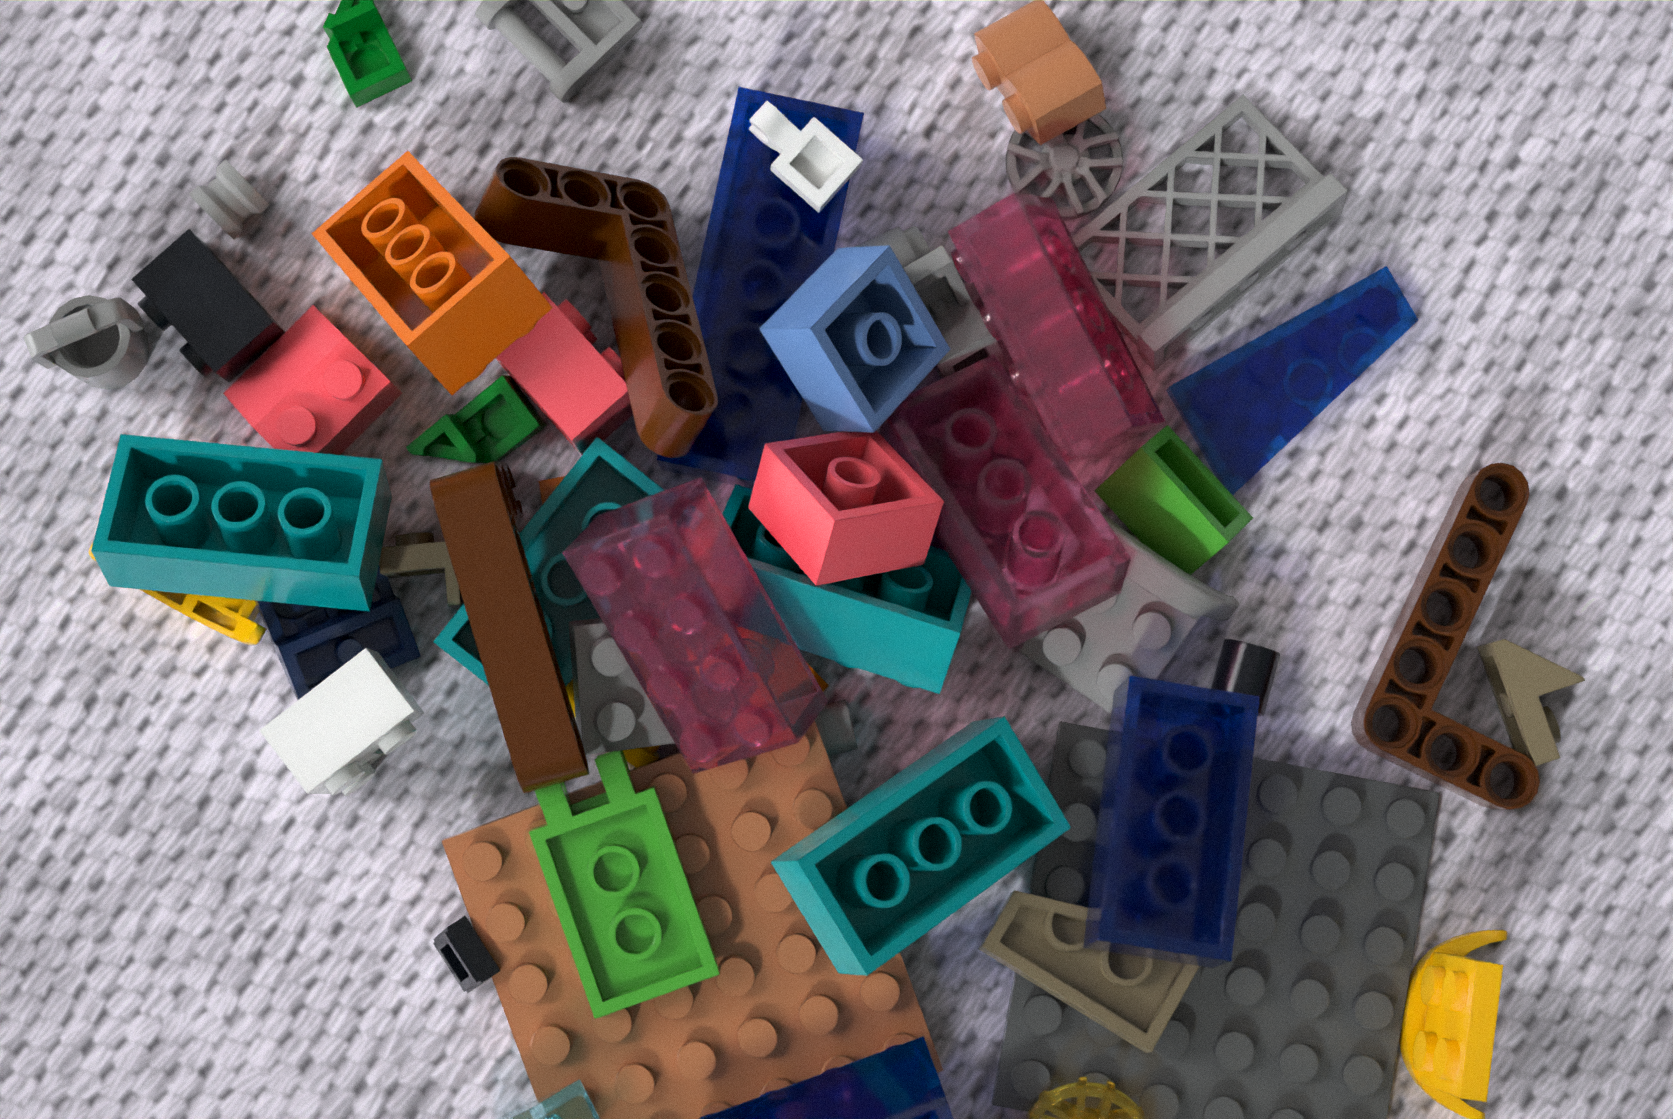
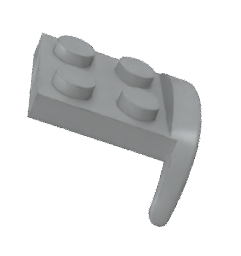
[1019,500,1239,723]

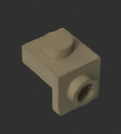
[379,532,464,610]

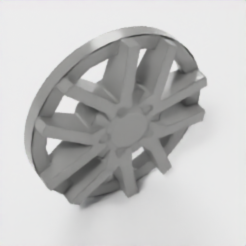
[1006,114,1123,220]

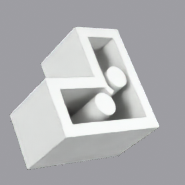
[259,648,424,796]

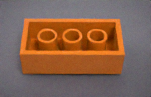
[311,151,553,395]

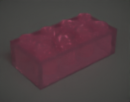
[948,193,1166,463]
[879,354,1131,649]
[562,477,828,774]

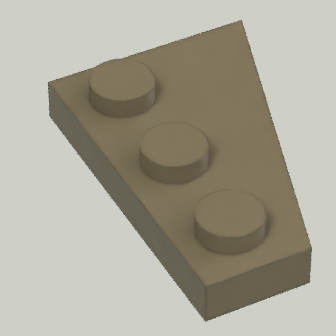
[978,890,1215,1053]

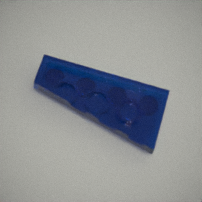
[1166,266,1418,495]

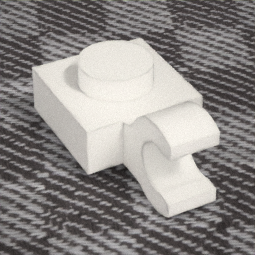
[749,101,863,213]

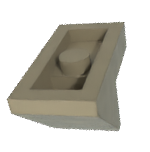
[1477,639,1585,766]

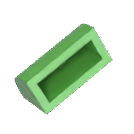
[1094,425,1253,575]

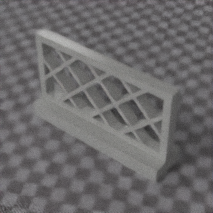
[1054,94,1348,371]

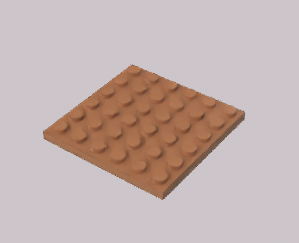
[442,704,944,1119]

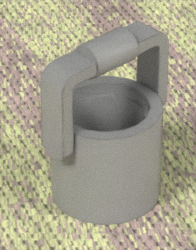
[23,295,150,390]

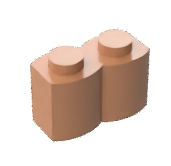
[972,0,1106,145]

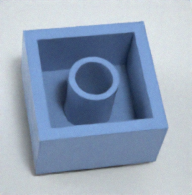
[760,245,950,433]

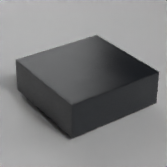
[433,916,501,993]

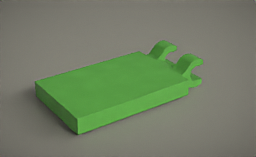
[529,750,720,1019]

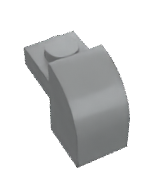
[903,246,1011,402]

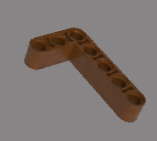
[474,157,718,458]
[429,461,589,793]
[1351,463,1540,810]

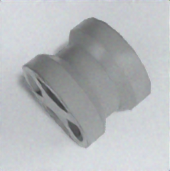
[189,159,270,239]

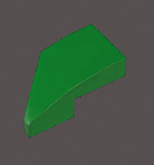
[323,0,412,108]
[406,375,547,463]

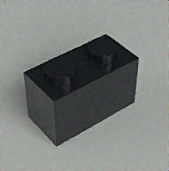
[131,229,285,383]

